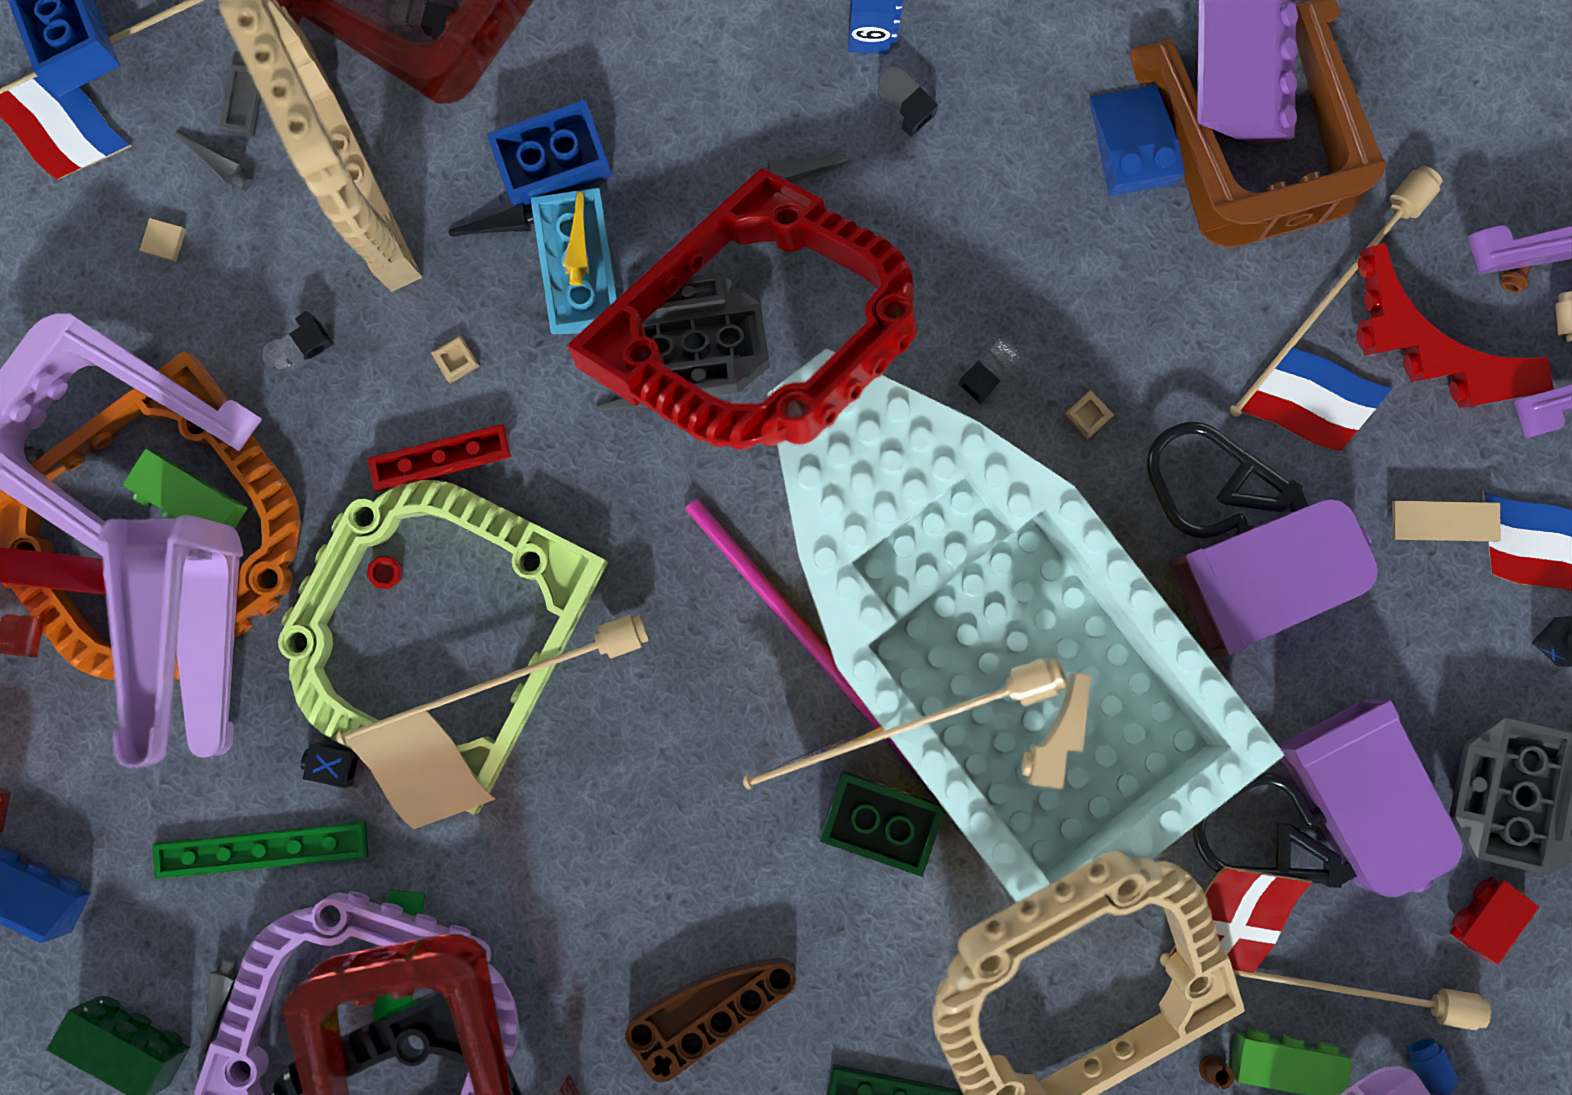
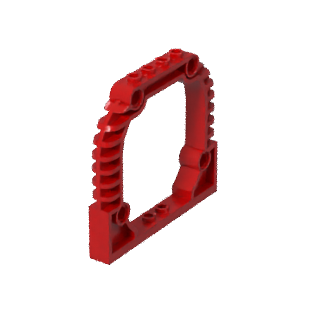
[567,167,917,450]

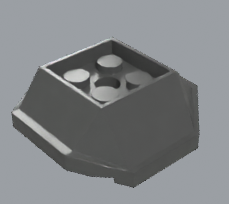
[642,273,770,396]
[1449,717,1572,875]

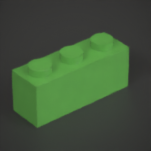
[122,448,248,529]
[1230,1028,1352,1095]

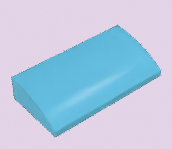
[531,188,617,334]

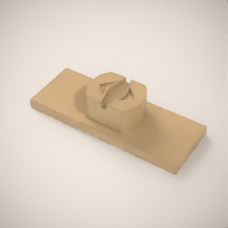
[1392,501,1501,542]

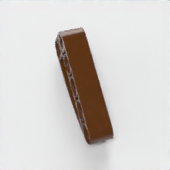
[625,958,796,1082]

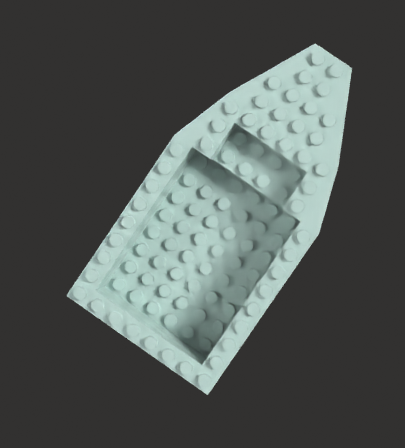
[768,348,1285,903]

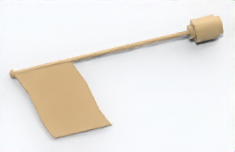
[336,614,649,829]

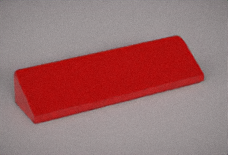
[368,423,512,492]
[0,547,107,595]

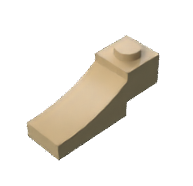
[1022,673,1091,789]

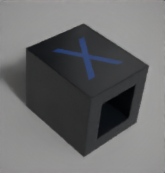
[1532,616,1572,667]
[301,743,359,788]

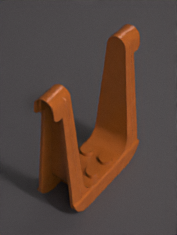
[1131,0,1386,248]

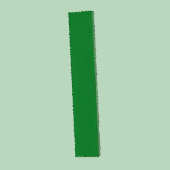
[152,821,369,879]

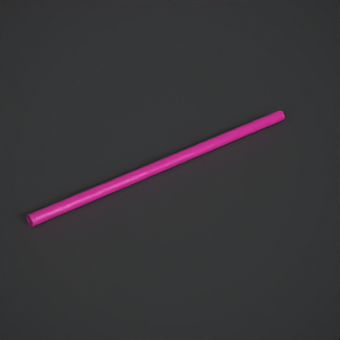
[685,498,941,804]

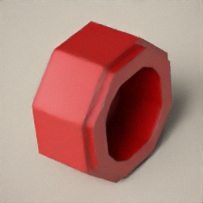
[367,555,403,589]

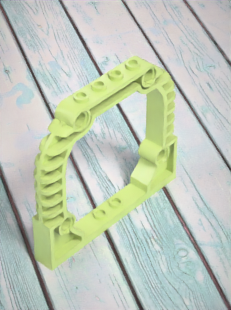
[278,480,609,815]

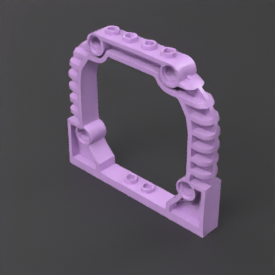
[193,891,519,1095]

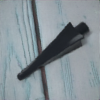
[449,203,534,237]

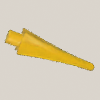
[563,192,590,286]

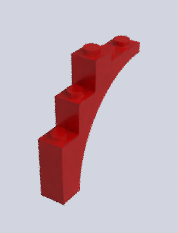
[1356,243,1554,408]

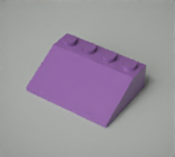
[1197,0,1298,147]

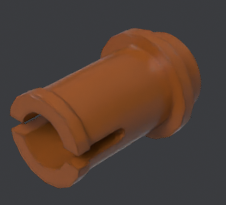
[1500,266,1532,293]

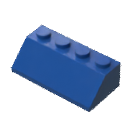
[0,847,91,943]

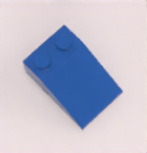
[1089,85,1185,196]

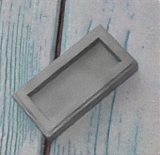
[219,63,262,137]

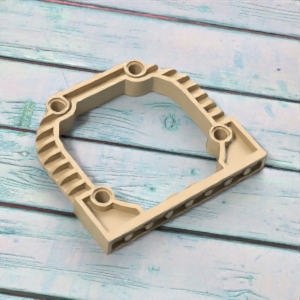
[218,0,422,292]
[932,851,1245,1095]

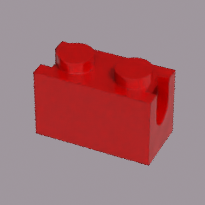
[1449,877,1539,965]

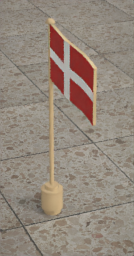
[1160,866,1491,1030]

